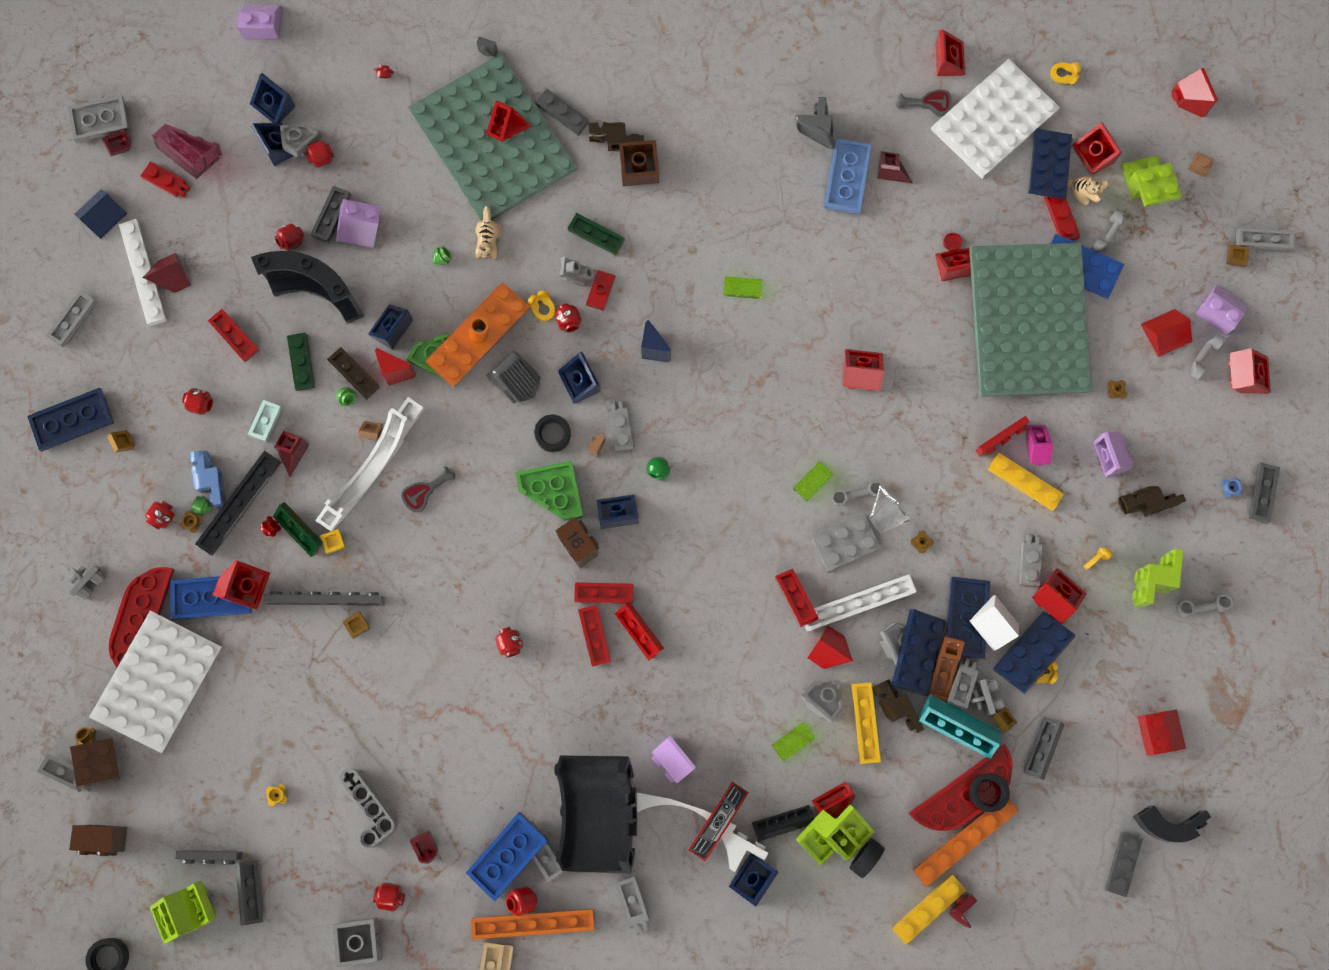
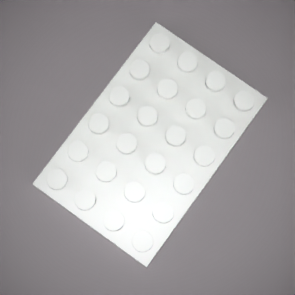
[931,59,1060,179]
[89,611,222,753]

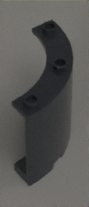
[251,251,364,324]
[554,755,637,874]

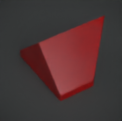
[486,100,531,142]
[807,626,853,669]

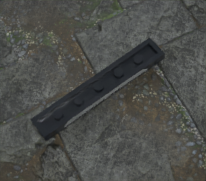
[195,450,282,556]

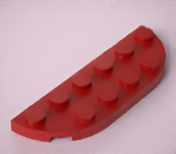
[109,567,175,668]
[908,744,1013,831]

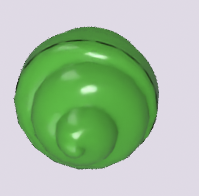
[432,246,452,265]
[337,387,356,406]
[191,496,212,515]

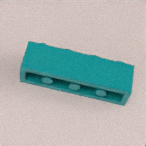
[919,694,1001,759]

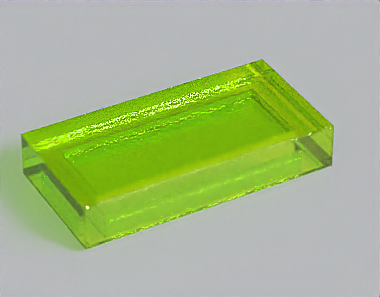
[723,276,762,299]
[793,461,833,502]
[771,722,815,762]

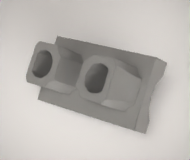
[559,257,593,286]
[69,564,105,600]
[969,679,1004,716]

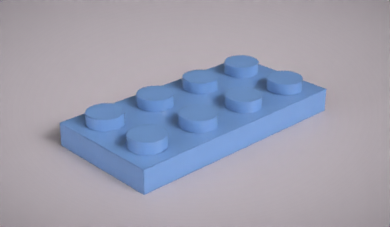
[824,138,872,214]

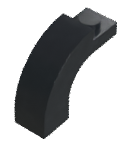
[1133,805,1211,842]

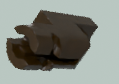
[589,122,644,151]
[1118,486,1186,517]
[872,679,924,733]

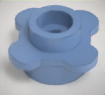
[1221,478,1243,498]

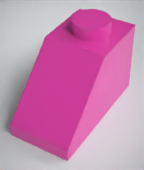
[1026,425,1053,466]

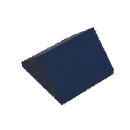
[250,73,296,123]
[251,123,293,166]
[74,189,127,239]
[368,304,413,350]
[641,320,671,362]
[558,352,600,404]
[597,494,639,529]
[729,853,779,907]

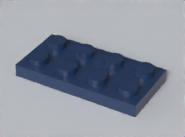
[1028,129,1072,200]
[27,388,114,452]
[946,577,990,659]
[891,609,946,696]
[993,611,1075,695]

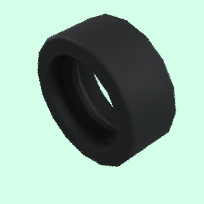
[534,414,571,452]
[969,773,1010,812]
[849,838,885,878]
[85,938,129,970]

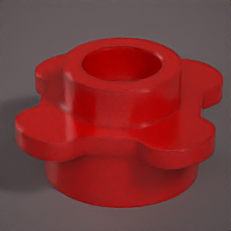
[374,65,394,79]
[260,516,281,537]

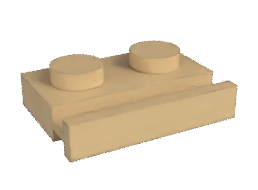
[480,942,514,970]

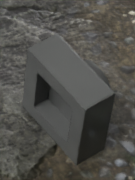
[477,37,498,57]

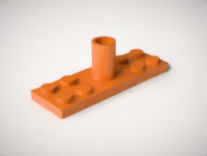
[425,282,530,388]

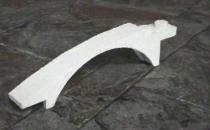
[315,397,425,532]
[636,792,768,872]

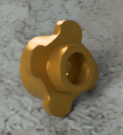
[1107,380,1127,399]
[180,511,203,533]
[910,531,934,554]
[75,727,96,745]

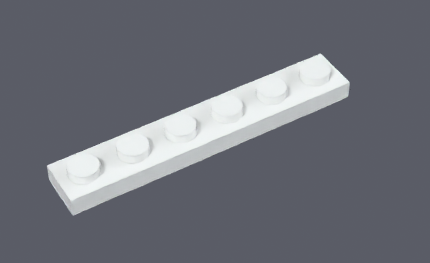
[119,219,167,327]
[804,574,916,632]

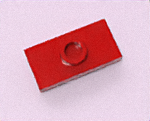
[586,270,616,311]

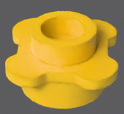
[266,784,288,806]

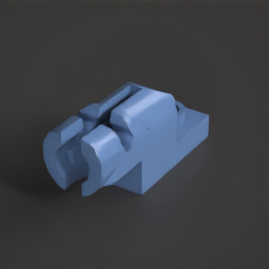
[190,451,226,509]

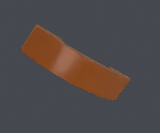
[927,636,965,703]

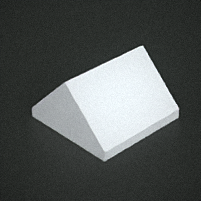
[970,595,1019,651]

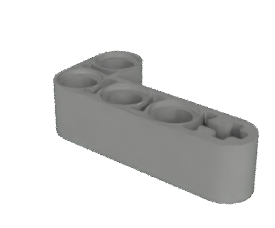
[340,768,397,848]

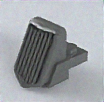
[795,97,835,148]
[486,350,541,403]

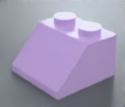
[237,4,281,39]
[336,199,381,248]
[1195,284,1248,335]
[1093,431,1133,478]
[651,736,696,784]

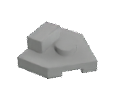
[280,124,321,158]
[879,623,906,666]
[800,681,844,723]

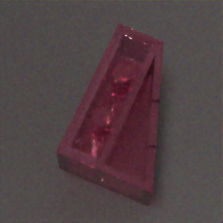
[152,124,223,180]

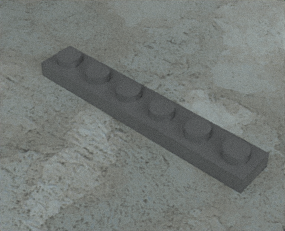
[263,591,385,606]

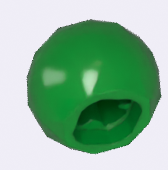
[647,457,671,481]

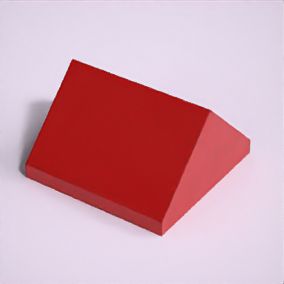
[935,29,965,76]
[1072,122,1122,175]
[935,248,971,281]
[1141,309,1192,357]
[375,347,416,386]

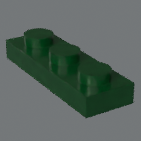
[567,213,625,256]
[287,332,315,391]
[273,502,323,557]

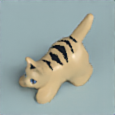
[1068,176,1109,205]
[475,206,502,260]

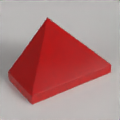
[812,781,855,818]

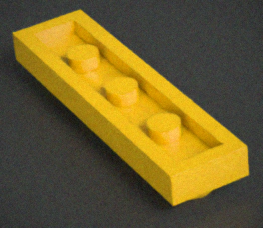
[987,453,1064,511]
[851,682,881,764]
[892,874,967,945]

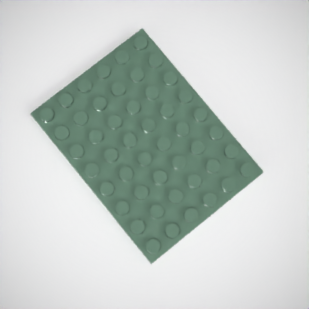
[408,54,577,220]
[969,243,1092,397]

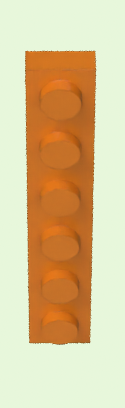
[913,799,1019,887]
[471,909,595,940]

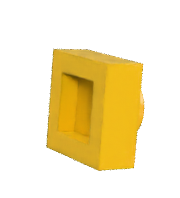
[320,529,346,554]

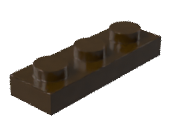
[327,347,380,400]

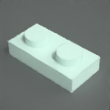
[248,400,282,442]

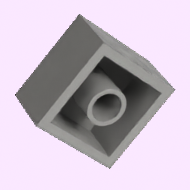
[333,917,382,968]

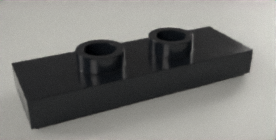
[752,805,815,842]

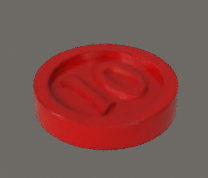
[943,232,962,251]

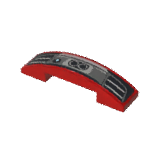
[689,782,749,861]

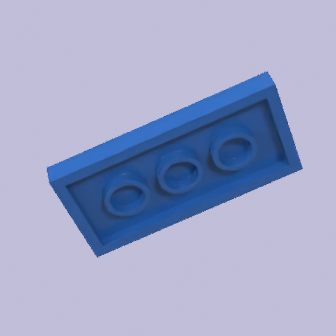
[1051,234,1125,299]
[171,576,252,620]
[466,812,549,901]

